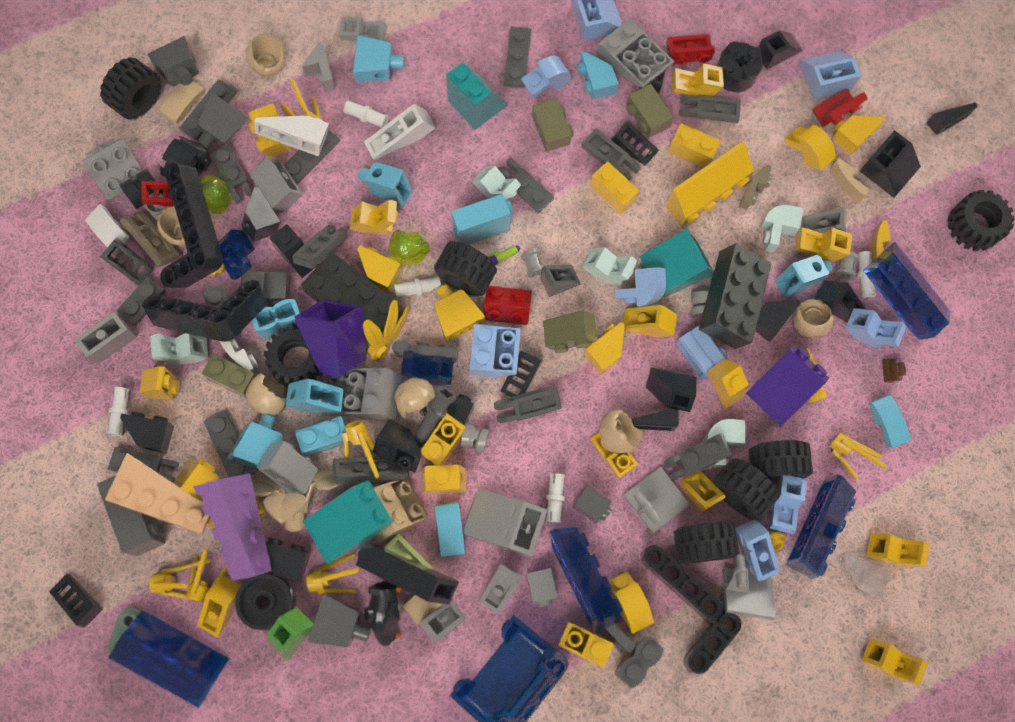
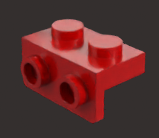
[666,34,716,65]
[812,89,868,128]
[483,286,532,325]

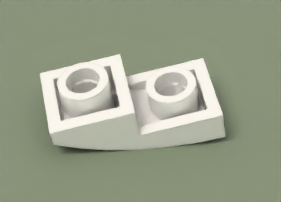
[85,204,130,253]
[219,338,259,375]

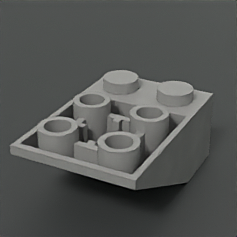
[596,18,674,88]
[322,368,402,421]
[463,489,548,558]

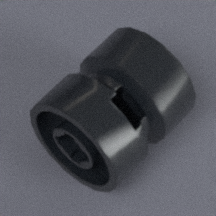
[119,168,163,210]

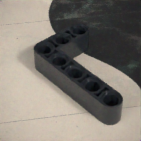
[160,162,223,288]
[142,280,268,342]
[641,545,742,674]

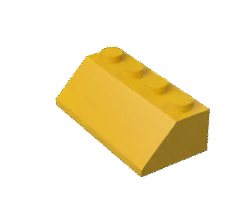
[666,141,754,226]

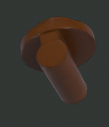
[882,358,906,383]

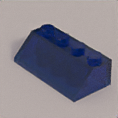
[863,242,951,340]
[786,474,856,579]
[549,527,623,634]
[108,610,230,708]

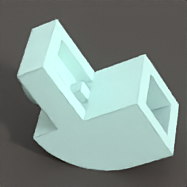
[471,166,521,201]
[760,205,803,252]
[582,247,637,286]
[150,333,208,366]
[703,419,745,469]

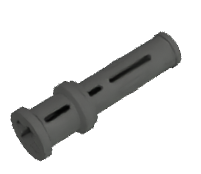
[414,386,456,451]

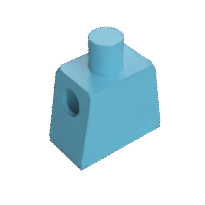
[353,36,404,82]
[358,162,413,209]
[774,255,832,300]
[286,379,344,413]
[227,414,283,472]

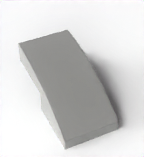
[338,17,387,41]

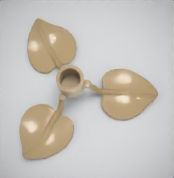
[251,469,344,532]

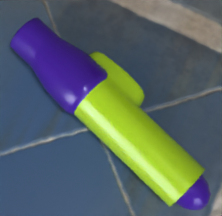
[488,245,520,265]

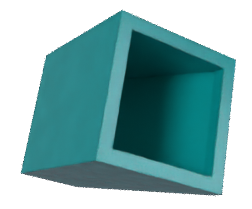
[446,62,508,130]
[639,229,714,298]
[303,481,394,564]

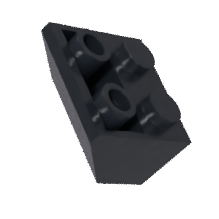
[859,130,921,198]

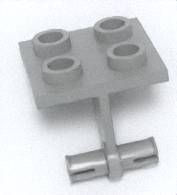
[82,138,143,200]
[624,467,690,534]
[723,555,776,620]

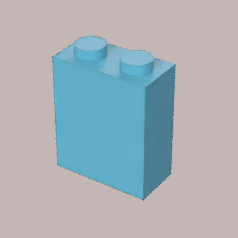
[451,194,513,245]

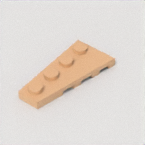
[105,453,210,535]

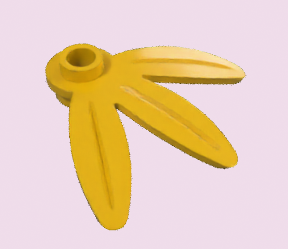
[363,300,410,361]

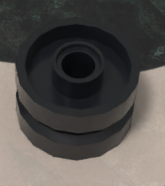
[235,574,296,631]

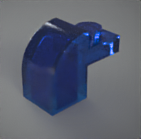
[218,229,255,280]
[401,351,454,385]

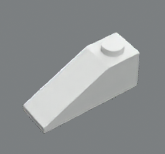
[364,104,436,160]
[254,116,329,156]

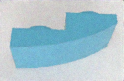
[869,395,911,448]
[434,502,465,557]

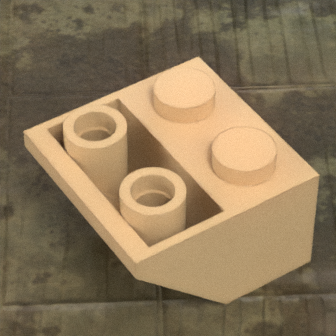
[374,479,428,543]

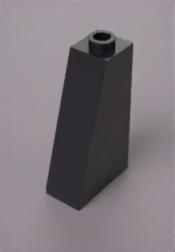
[355,542,459,605]

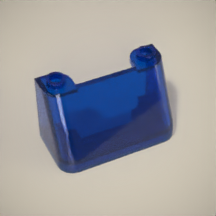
[449,615,569,722]

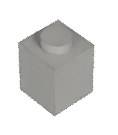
[526,568,558,607]

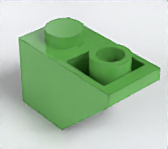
[267,608,314,661]

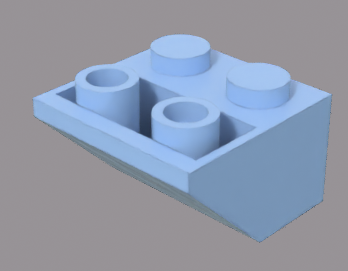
[571,0,622,41]
[799,51,861,99]
[470,324,521,378]

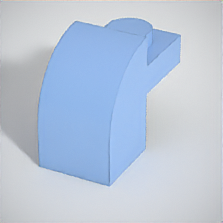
[521,56,573,98]
[615,267,666,307]
[846,308,906,349]
[769,476,807,534]

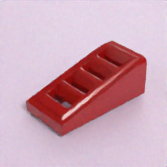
[141,181,174,207]

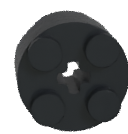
[716,41,763,93]
[160,136,211,179]

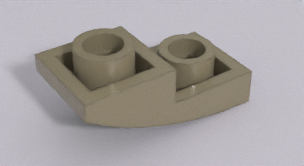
[739,165,773,210]

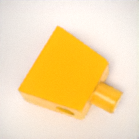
[434,284,485,342]
[421,465,466,494]

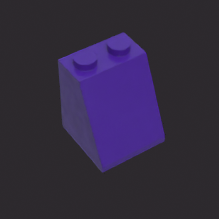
[295,300,367,378]
[746,345,829,427]

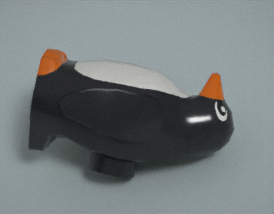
[364,581,402,646]

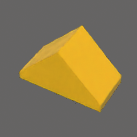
[679,471,726,513]

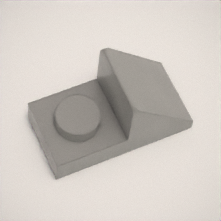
[302,42,335,91]
[479,564,522,614]

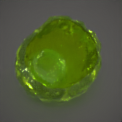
[199,175,231,214]
[389,229,430,266]

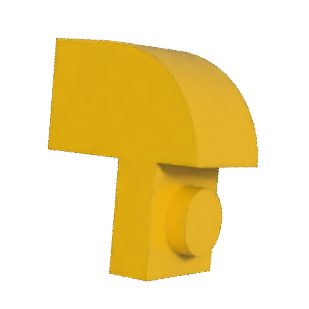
[672,64,723,96]
[784,124,836,171]
[350,200,398,234]
[795,227,852,262]
[866,533,930,568]
[606,571,654,634]
[861,638,929,686]

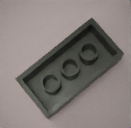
[699,243,772,349]
[301,251,403,343]

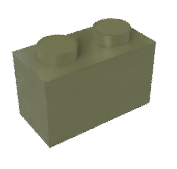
[626,84,674,138]
[531,98,574,152]
[543,310,597,353]
[201,353,256,398]

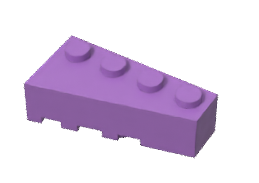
[193,474,272,581]

